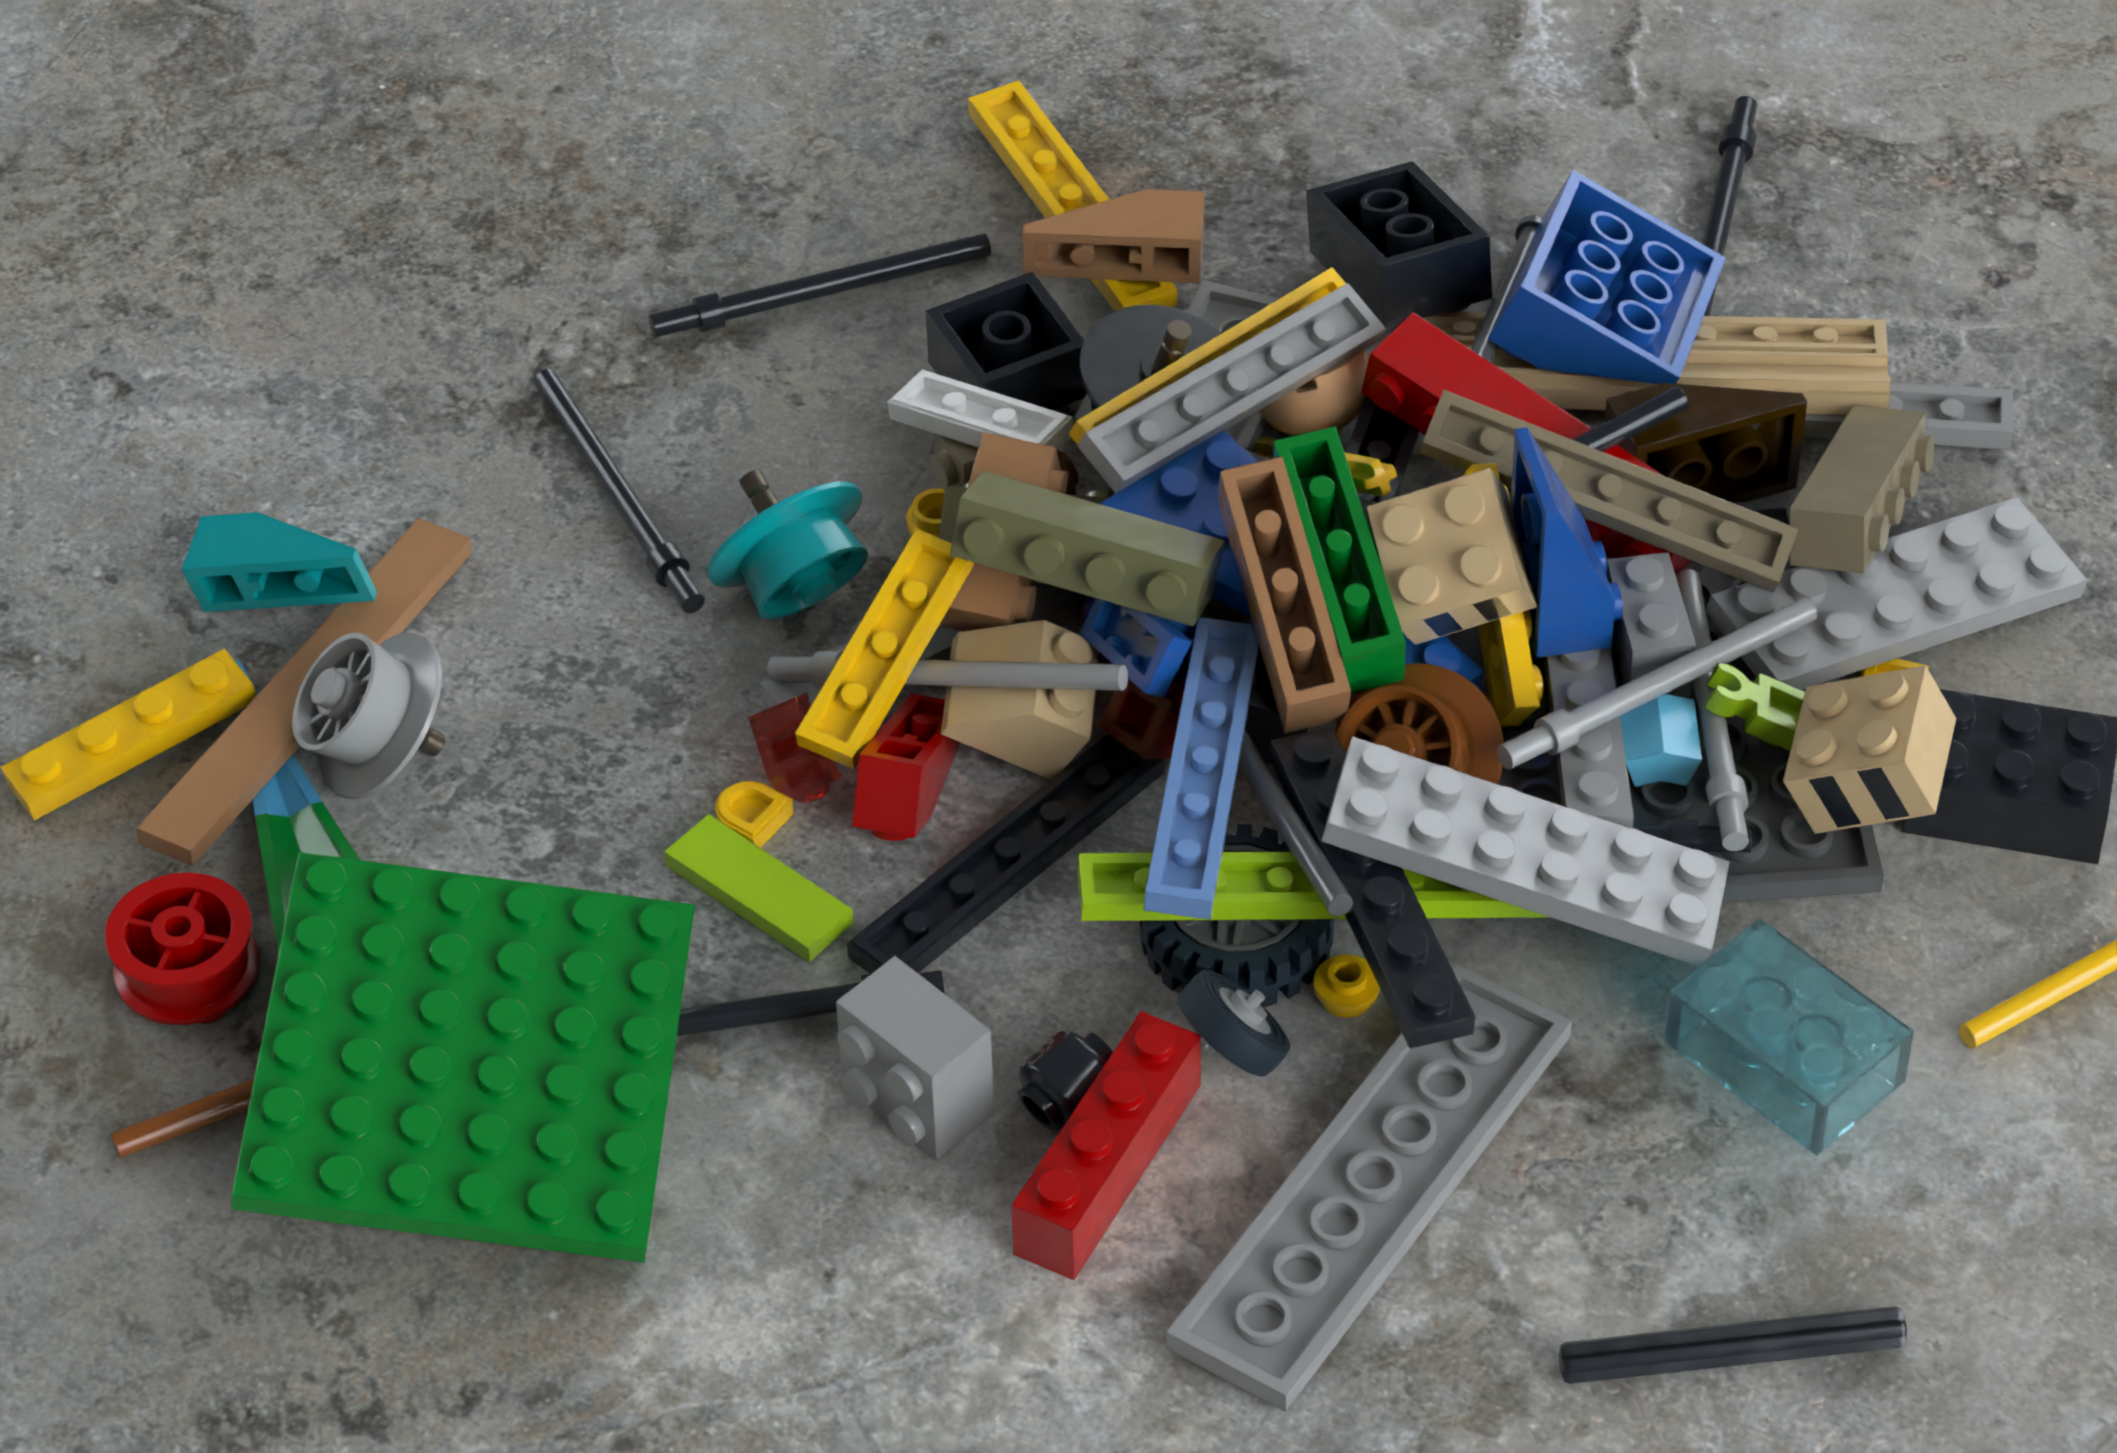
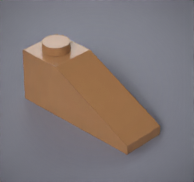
[1022,189,1205,284]

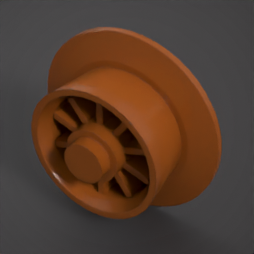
[1334,663,1504,785]

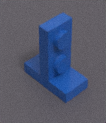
[1079,598,1203,698]

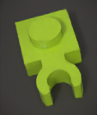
[1705,663,1805,751]

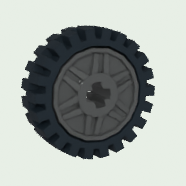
[1139,824,1335,1007]

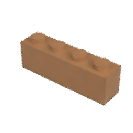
[1218,457,1351,734]

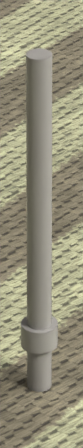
[1676,569,1749,851]
[1497,597,1817,770]
[768,651,1128,691]

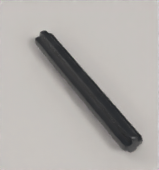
[1558,1306,1907,1384]

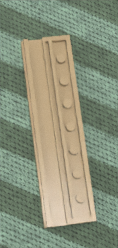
[1423,311,1890,415]

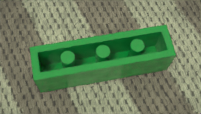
[1274,426,1406,693]

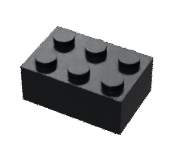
[1306,161,1492,328]
[1903,689,2117,864]

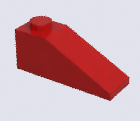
[852,693,961,841]

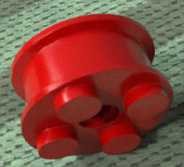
[105,872,260,1025]

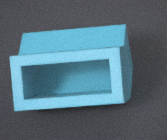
[1620,694,1702,787]

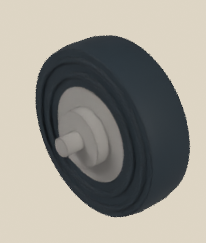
[1178,970,1290,1077]

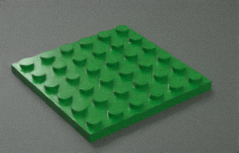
[231,852,695,1263]

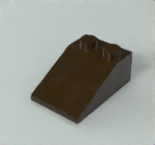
[1604,383,1808,503]

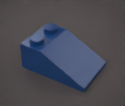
[1510,427,1623,657]

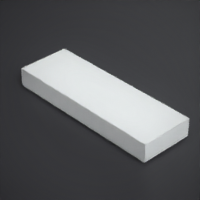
[887,369,1073,451]

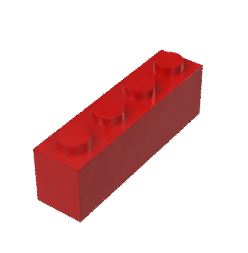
[1011,1011,1201,1280]

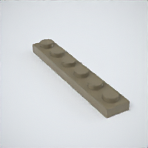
[1418,390,1799,592]

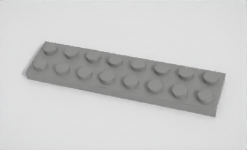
[1166,963,1572,1412]

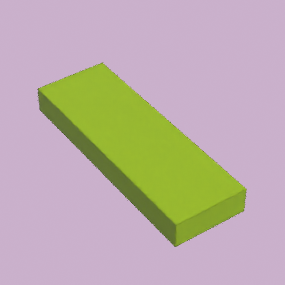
[664,814,854,963]

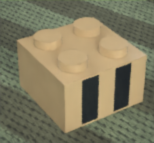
[1367,468,1537,645]
[1783,665,1956,834]

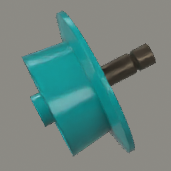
[706,469,868,619]

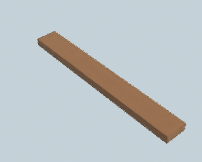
[136,518,472,866]

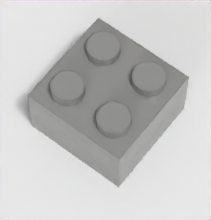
[836,956,994,1160]

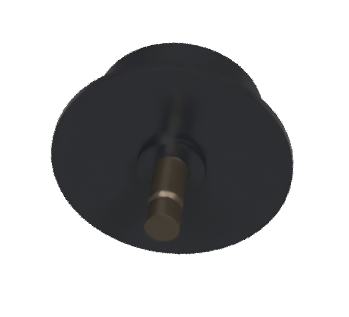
[1079,305,1222,411]

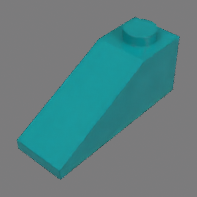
[181,512,377,612]

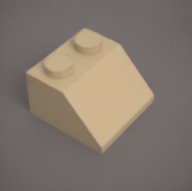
[941,620,1099,780]

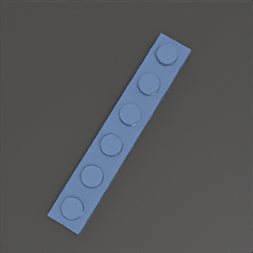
[1144,617,1260,920]

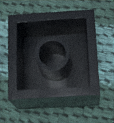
[926,271,1087,410]

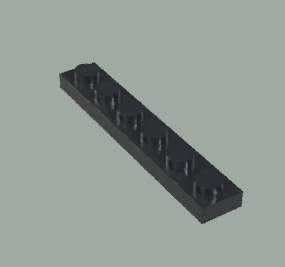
[1268,727,1476,1049]

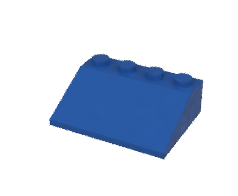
[1488,170,1726,384]

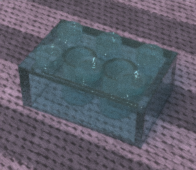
[1664,918,1914,1156]

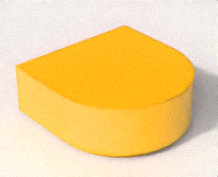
[715,781,794,848]

